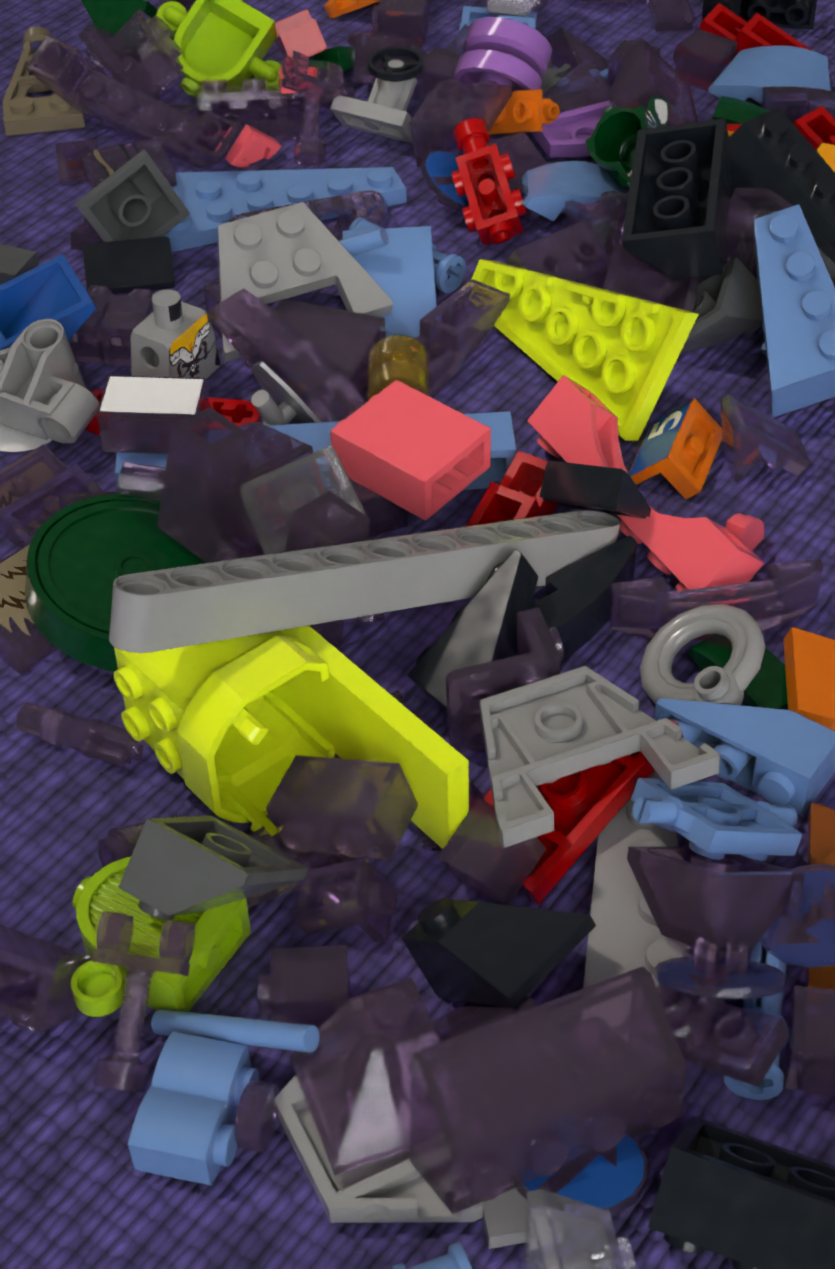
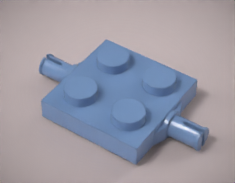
[631,778,802,861]

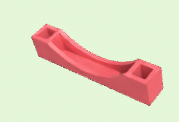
[527,375,765,606]

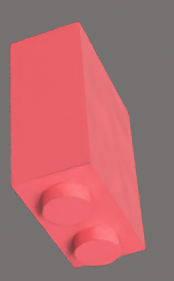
[330,380,491,521]

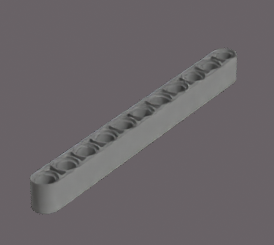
[109,510,621,653]

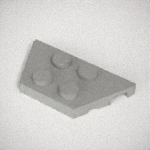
[274,1001,483,1223]

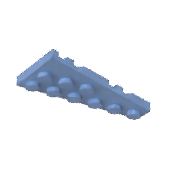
[161,167,407,252]

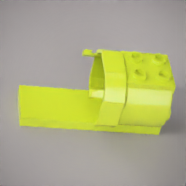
[114,625,469,854]

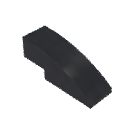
[518,536,637,675]

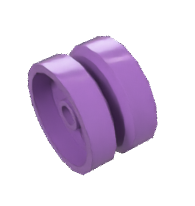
[453,17,552,106]

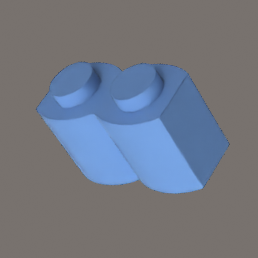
[128,1031,259,1186]

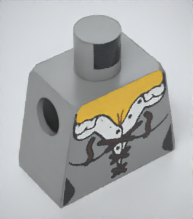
[130,289,222,382]

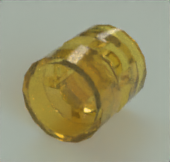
[367,336,430,402]

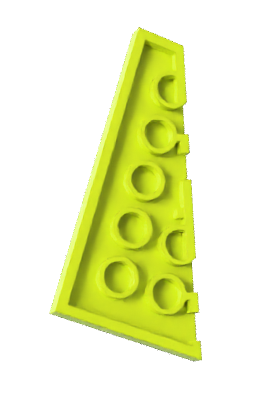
[463,259,699,441]

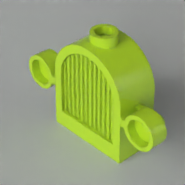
[157,0,282,99]
[71,856,251,1017]

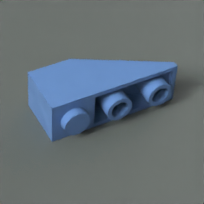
[654,698,835,816]

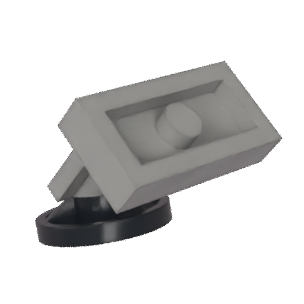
[330,46,424,143]

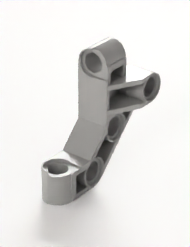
[0,319,100,444]

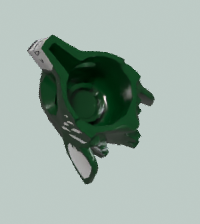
[585,96,669,189]

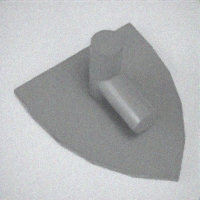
[251,361,321,426]

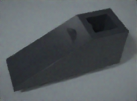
[407,549,539,732]

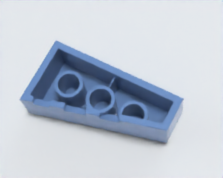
[754,204,835,418]

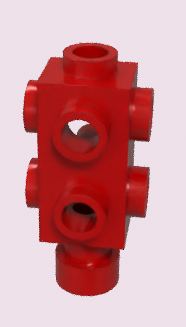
[451,118,527,246]

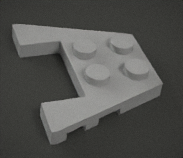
[217,202,393,362]
[480,666,720,848]

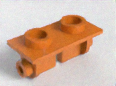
[483,89,560,134]

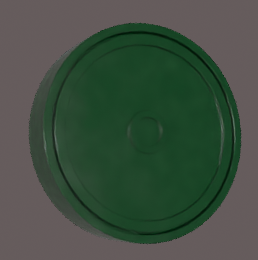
[25,494,239,672]

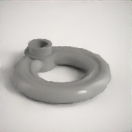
[639,604,766,705]

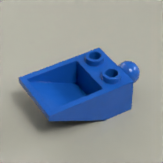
[0,254,96,350]

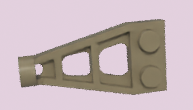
[2,26,85,136]

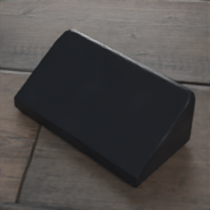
[83,236,175,297]
[539,461,651,519]

